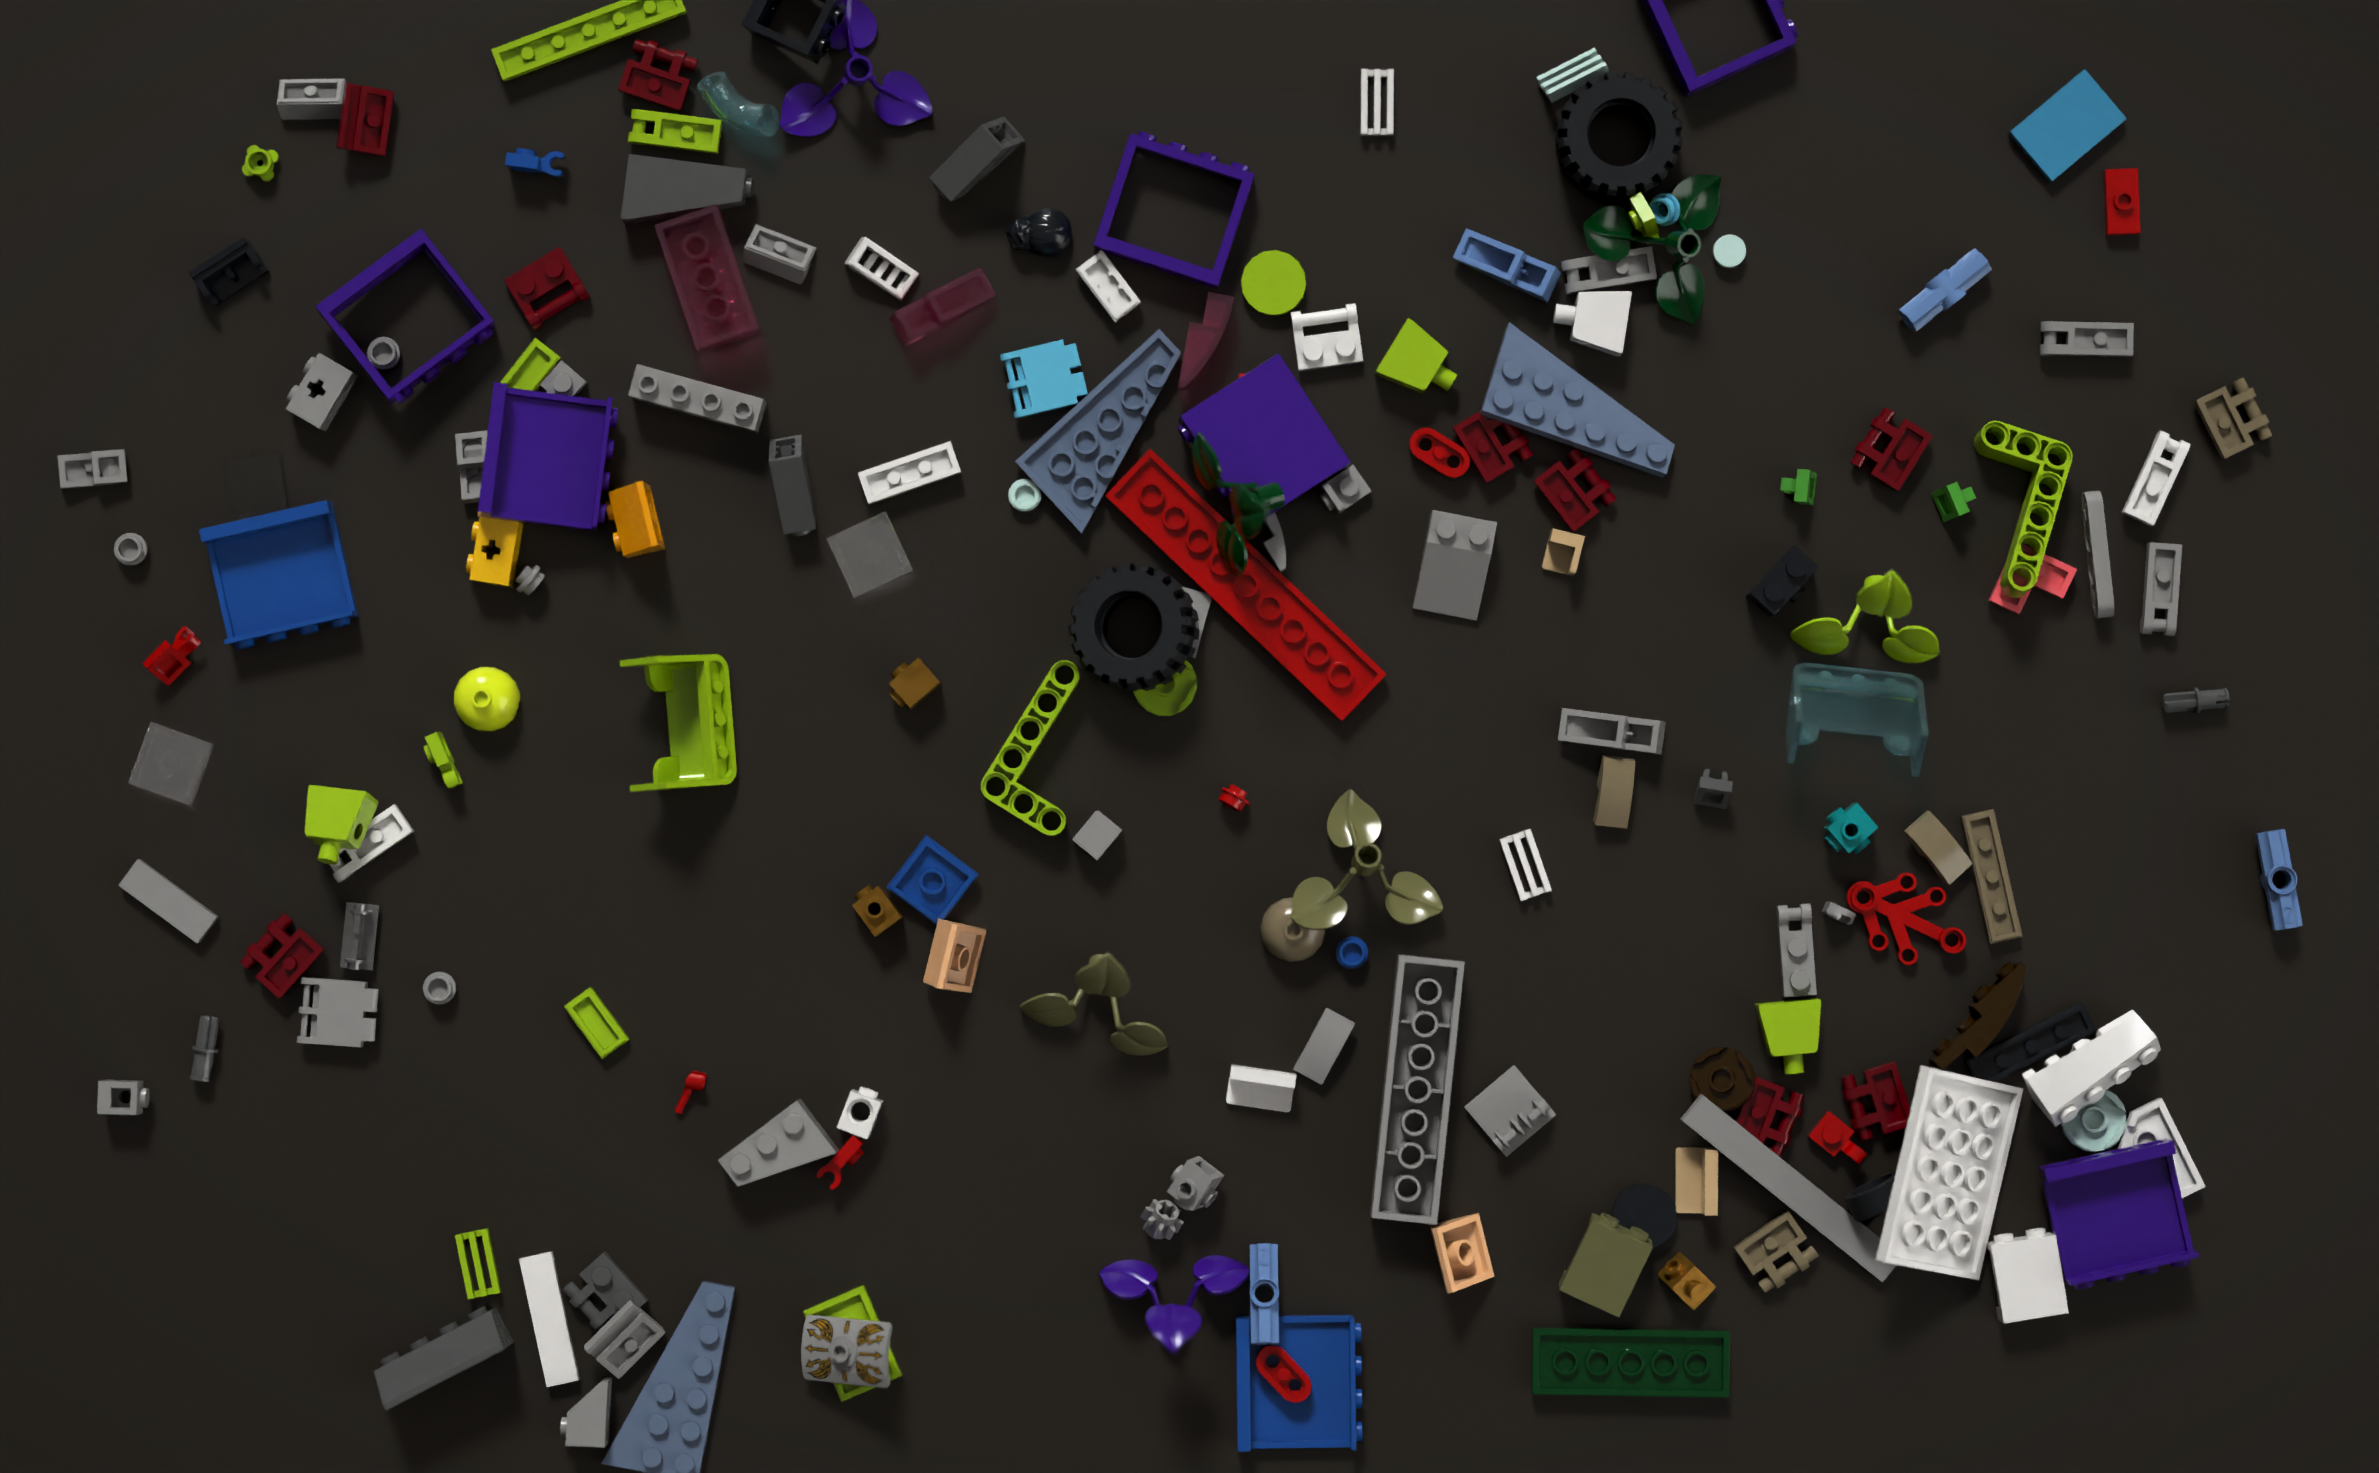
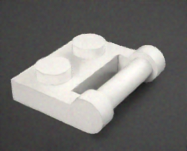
[1291,303,1363,371]

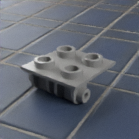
[1464,1065,1556,1157]

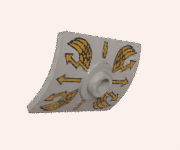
[801,1315,893,1388]

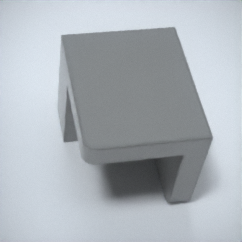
[1072,811,1122,860]

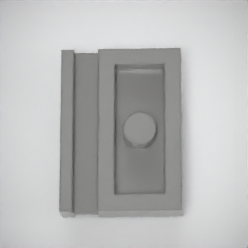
[584,1300,665,1379]

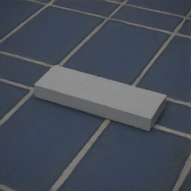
[118,859,219,943]

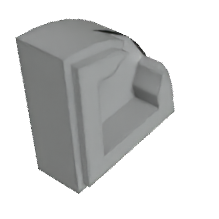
[1822,901,1856,925]

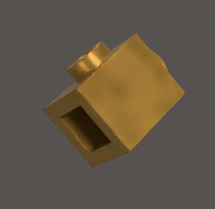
[889,658,941,709]

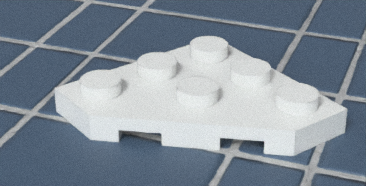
[2118,1097,2206,1198]

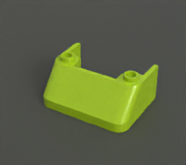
[620,654,737,792]

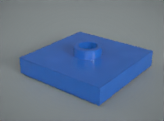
[886,835,978,925]

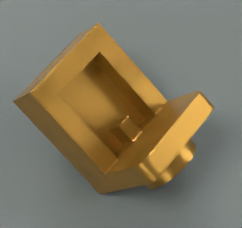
[1658,1252,1716,1310]

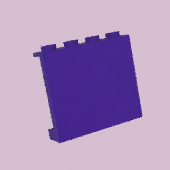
[1177,353,1351,518]
[478,382,618,532]
[2038,1138,2199,1289]

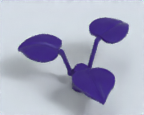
[779,0,932,137]
[1099,1255,1250,1354]

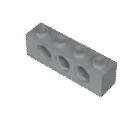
[628,364,767,434]

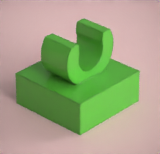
[1780,469,1817,506]
[1931,482,1976,522]

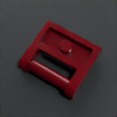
[504,246,590,331]

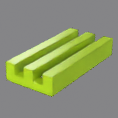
[455,1228,502,1300]

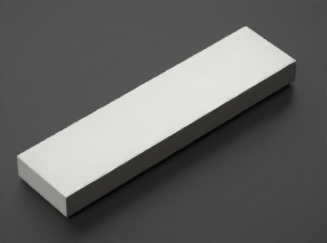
[519,1251,580,1387]

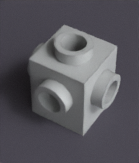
[1167,1156,1224,1211]

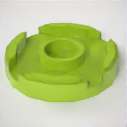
[1241,250,1306,316]
[1133,660,1197,716]

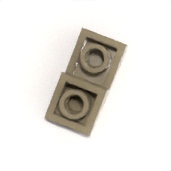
[1593,755,1635,829]
[1903,810,1973,885]

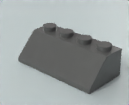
[374,1306,514,1410]

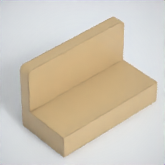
[1675,1147,1718,1216]

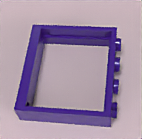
[1642,0,1798,97]
[1093,131,1255,290]
[316,229,495,405]

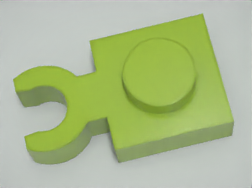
[1628,192,1659,245]
[423,732,463,788]

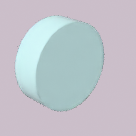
[1712,234,1746,268]
[1008,479,1041,512]

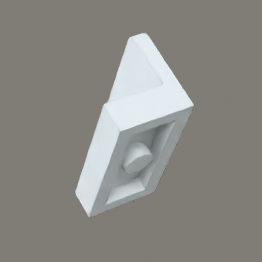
[1226,1064,1297,1112]

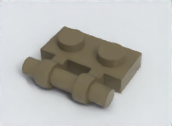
[2193,377,2272,460]
[1733,1210,1819,1293]

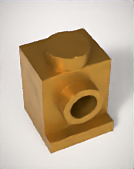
[852,884,903,937]

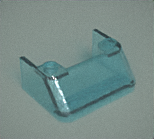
[1786,663,1928,777]

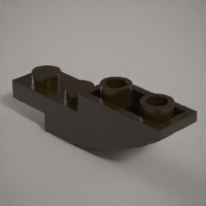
[1929,962,2026,1070]

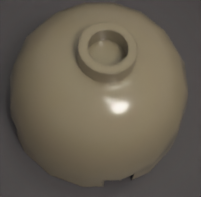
[1260,897,1325,962]

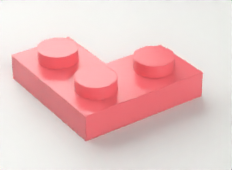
[1988,544,2077,615]

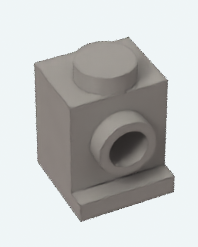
[97,1079,150,1115]

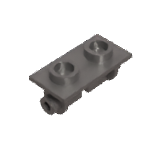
[340,902,379,970]

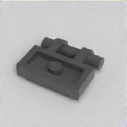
[562,1251,648,1330]

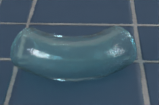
[697,71,779,137]

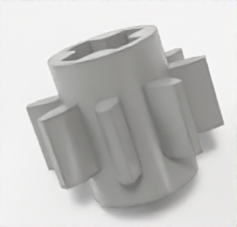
[1141,1199,1183,1240]

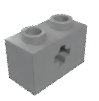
[286,353,359,432]

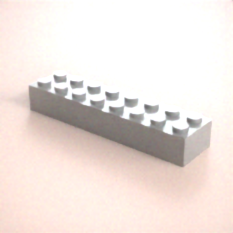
[1370,954,1465,1225]

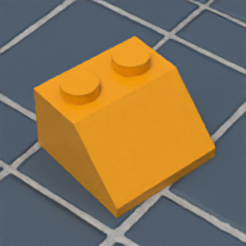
[605,481,665,558]

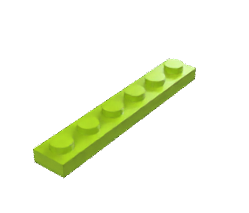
[491,0,687,82]

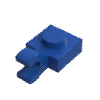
[505,148,566,178]

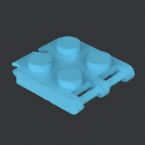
[1000,339,1088,419]

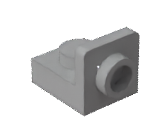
[1319,465,1371,514]

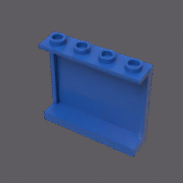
[199,500,359,650]
[1236,1315,1362,1452]

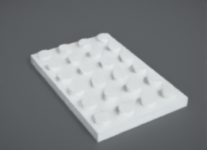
[1876,1065,2023,1280]

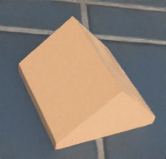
[923,918,987,993]
[1429,1213,1495,1293]

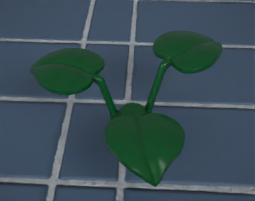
[1582,174,1721,324]
[1192,431,1284,577]

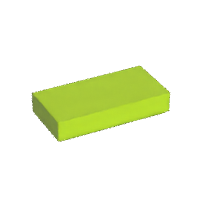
[500,338,562,391]
[564,987,630,1059]

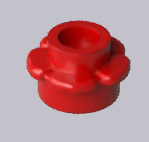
[1218,784,1249,813]

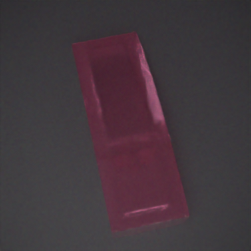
[889,267,996,347]
[1178,292,1234,391]

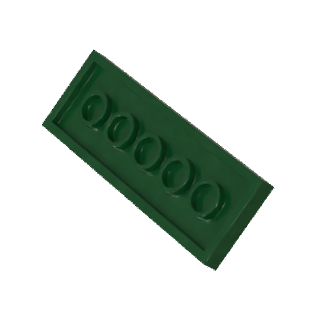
[1531,1327,1730,1398]

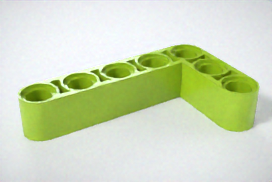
[1974,421,2073,598]
[981,660,1080,836]

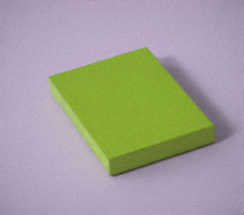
[803,1285,902,1402]

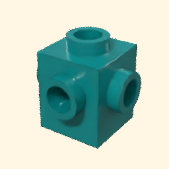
[1823,803,1879,854]

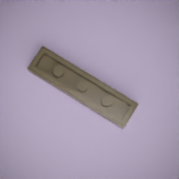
[1960,809,2023,944]

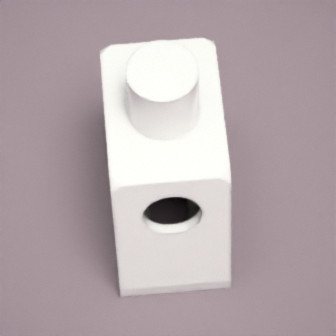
[1553,291,1632,357]

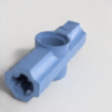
[1898,248,1992,332]
[2255,829,2303,931]
[1249,1243,1279,1345]

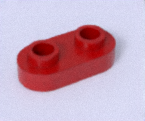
[1409,428,1470,478]
[1256,1344,1311,1403]

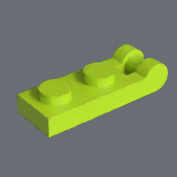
[628,109,722,154]

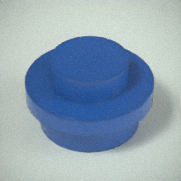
[1335,936,1368,969]

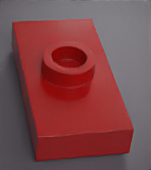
[2103,168,2141,236]

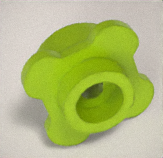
[242,145,279,181]

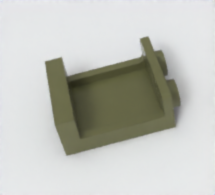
[1559,1213,1653,1317]

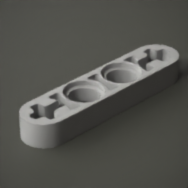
[2081,490,2115,619]

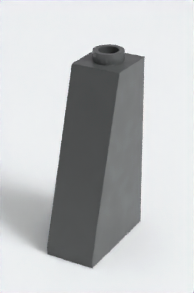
[620,154,753,224]

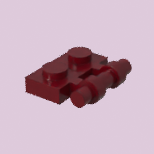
[618,39,699,112]
[1850,407,1933,492]
[1452,410,1533,484]
[1533,448,1617,533]
[240,913,326,999]
[1841,1061,1911,1140]
[1735,1077,1805,1157]

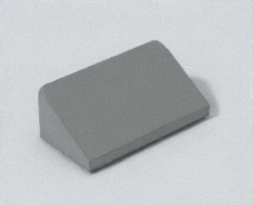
[277,79,346,120]
[742,224,816,284]

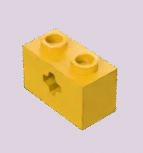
[466,517,524,588]

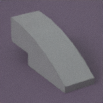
[1558,708,1666,755]

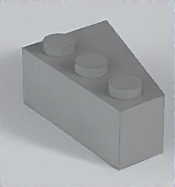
[718,1099,839,1186]

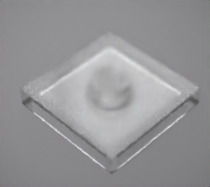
[826,511,914,598]
[128,722,214,805]

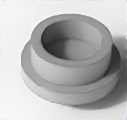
[367,337,401,370]
[114,533,148,566]
[515,564,545,595]
[423,972,456,1004]

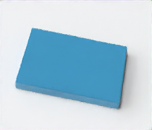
[2008,69,2127,183]

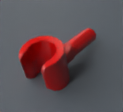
[674,1071,707,1114]

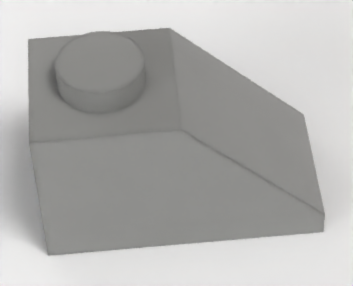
[560,1377,612,1448]

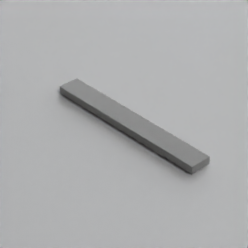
[1681,1094,1896,1282]

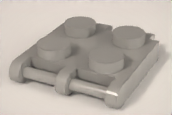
[296,977,379,1047]

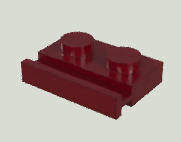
[336,82,394,157]

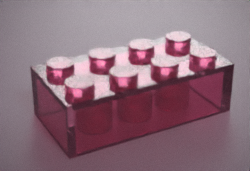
[654,204,762,353]

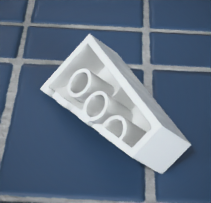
[2022,1009,2161,1127]

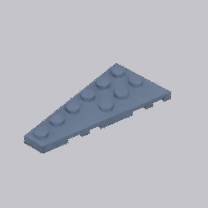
[1480,322,1675,478]
[1015,329,1181,534]
[601,1281,736,1473]

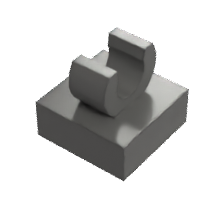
[1694,769,1733,809]

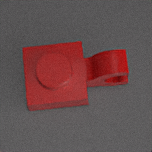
[142,626,201,687]
[1808,1111,1867,1164]
[816,1135,865,1190]

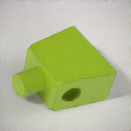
[1375,318,1457,394]
[305,785,379,865]
[1754,998,1821,1074]

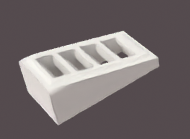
[844,237,919,301]

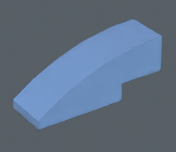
[1453,228,1561,303]

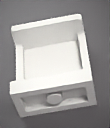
[1987,1228,2069,1324]

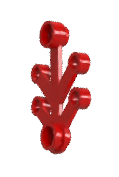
[1846,872,1966,965]

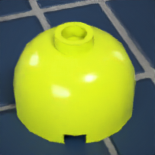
[454,667,520,732]

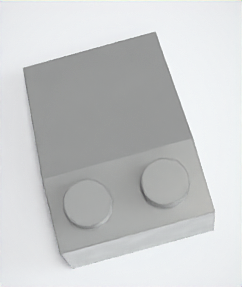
[1413,510,1497,621]

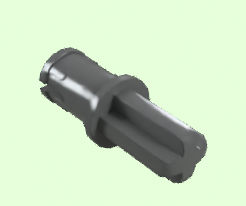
[2162,688,2230,714]
[189,1015,219,1082]

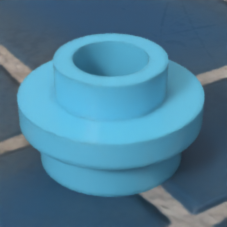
[1649,193,1680,226]

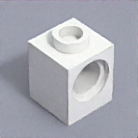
[836,1086,883,1139]

